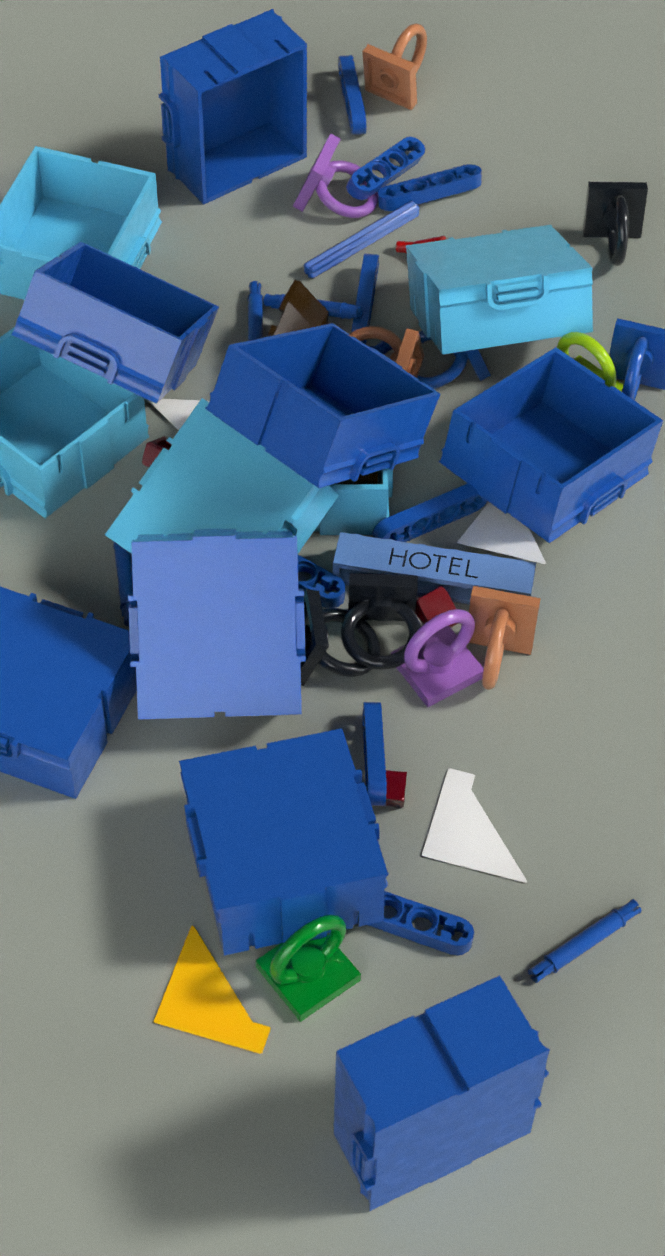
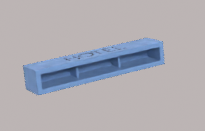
[333,532,536,605]

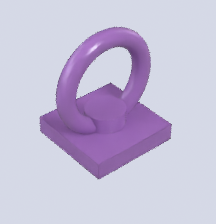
[293,133,378,218]
[391,609,483,707]

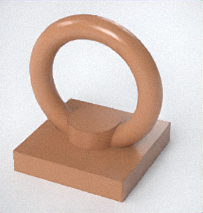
[362,23,427,110]
[349,326,425,378]
[469,586,541,690]

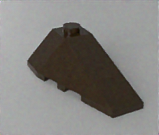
[268,280,328,336]

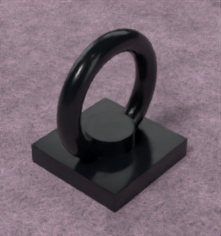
[583,182,648,266]
[341,573,421,670]
[300,589,381,686]

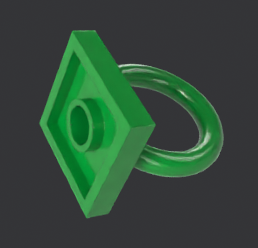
[255,915,361,1022]

